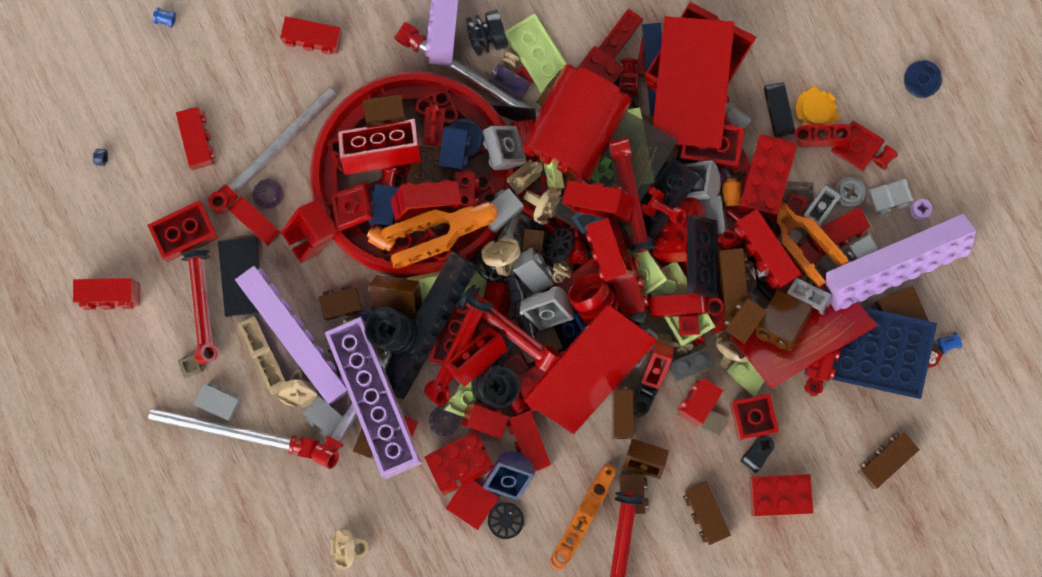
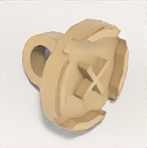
[523,187,561,225]
[481,238,521,276]
[716,332,748,369]
[278,369,317,407]
[331,530,369,569]

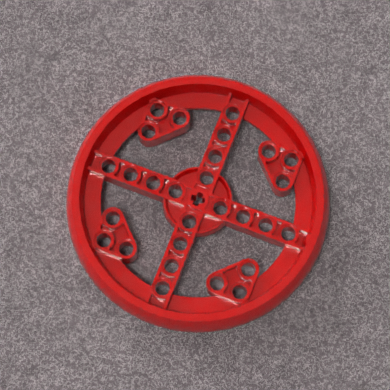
[310,72,519,278]

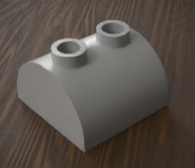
[483,126,527,170]
[684,160,720,200]
[520,287,574,330]

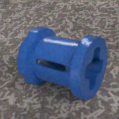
[152,7,176,28]
[937,332,962,354]

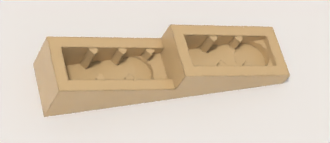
[238,316,287,396]

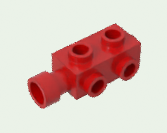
[452,170,479,211]

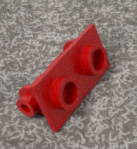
[423,105,445,146]
[564,224,588,264]

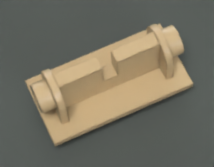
[506,159,543,195]
[552,252,574,283]
[657,333,693,356]

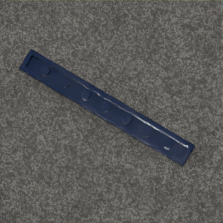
[642,23,667,174]

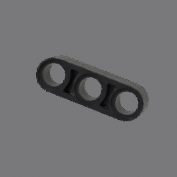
[764,82,795,138]

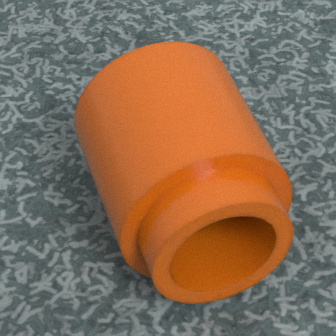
[722,178,742,206]
[367,225,397,251]

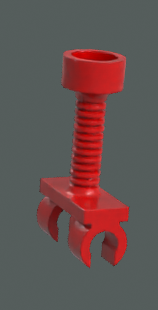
[640,186,686,225]

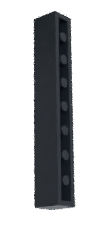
[385,251,478,400]

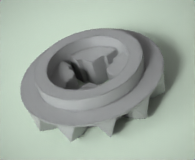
[835,177,866,208]

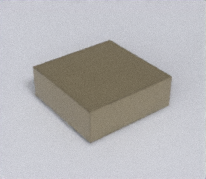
[178,354,203,379]
[701,411,727,435]

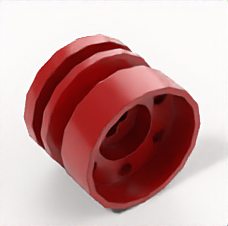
[567,273,619,325]

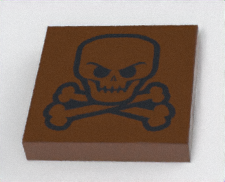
[406,145,451,184]

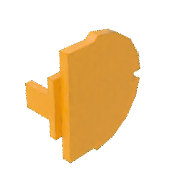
[795,85,841,125]

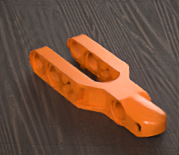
[772,201,850,287]
[382,202,498,268]
[550,464,615,570]

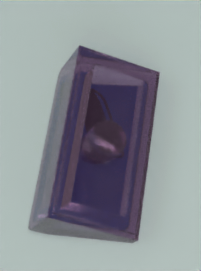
[488,63,530,101]

